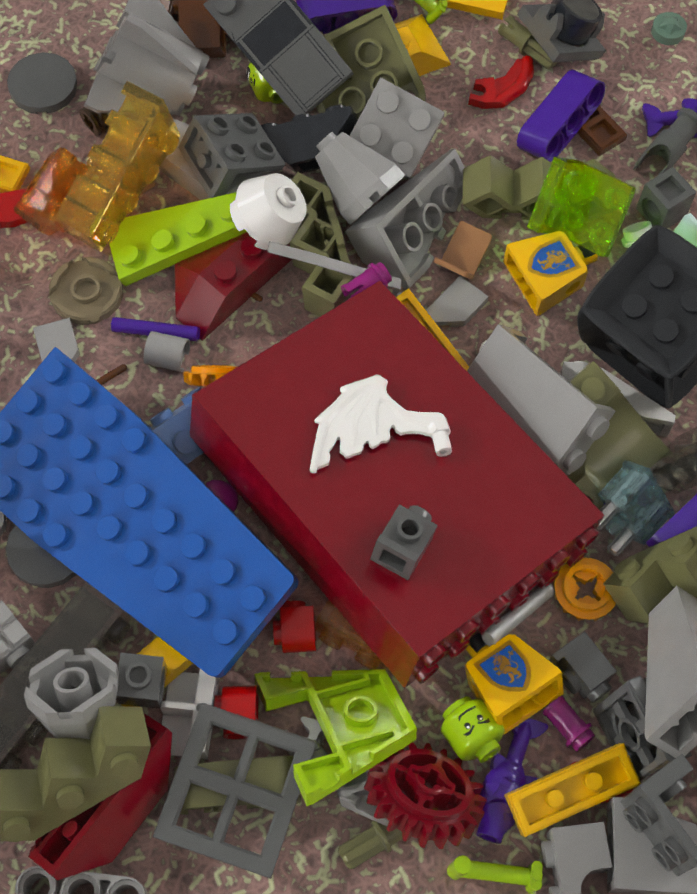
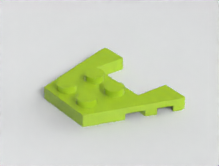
[254,669,417,806]

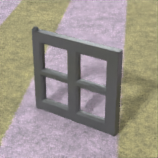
[153,702,320,879]

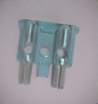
[597,460,675,556]

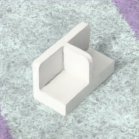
[160,669,220,760]

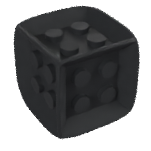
[577,225,697,409]

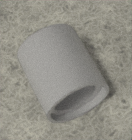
[143,331,190,372]

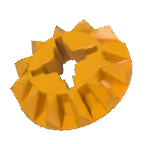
[183,365,238,387]
[554,557,616,621]

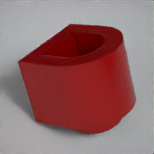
[273,601,317,653]
[214,685,259,740]

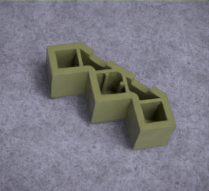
[463,155,617,222]
[290,172,355,317]
[603,526,697,624]
[0,706,151,842]

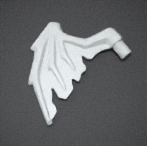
[310,374,452,474]

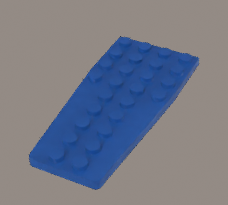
[0,347,299,678]

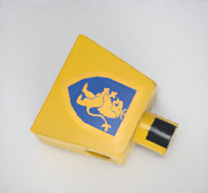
[503,231,598,316]
[465,633,564,735]

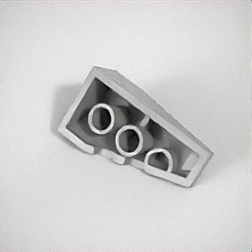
[345,149,465,289]

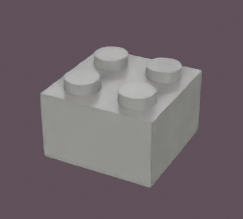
[350,77,445,180]

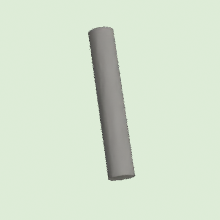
[482,584,555,646]

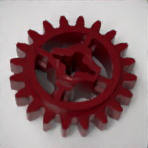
[364,742,487,849]

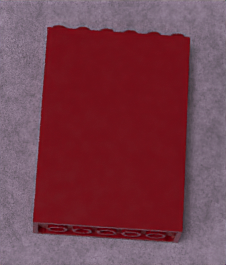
[190,281,605,688]

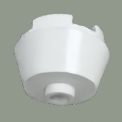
[230,173,307,250]

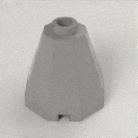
[315,132,405,225]
[24,648,119,739]

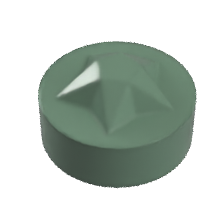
[651,12,687,45]

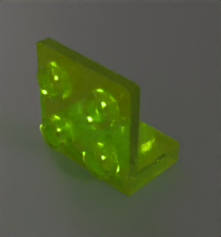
[527,157,636,257]

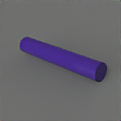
[111,317,200,342]

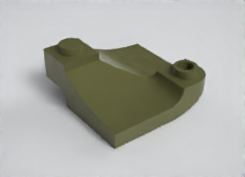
[316,5,426,119]
[566,361,670,510]

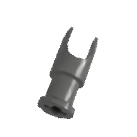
[633,107,697,175]

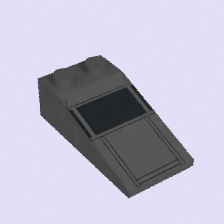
[203,0,354,116]

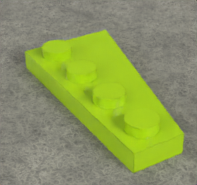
[103,192,247,286]

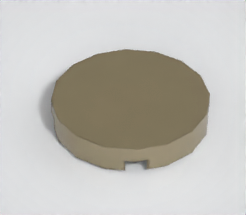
[49,257,123,325]

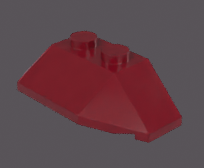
[175,232,292,341]
[28,714,173,880]

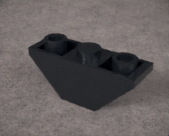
[261,105,358,173]

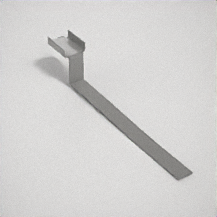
[268,241,420,302]

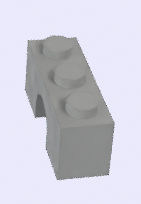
[541,822,612,894]

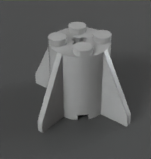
[84,0,209,116]

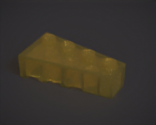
[55,81,181,252]

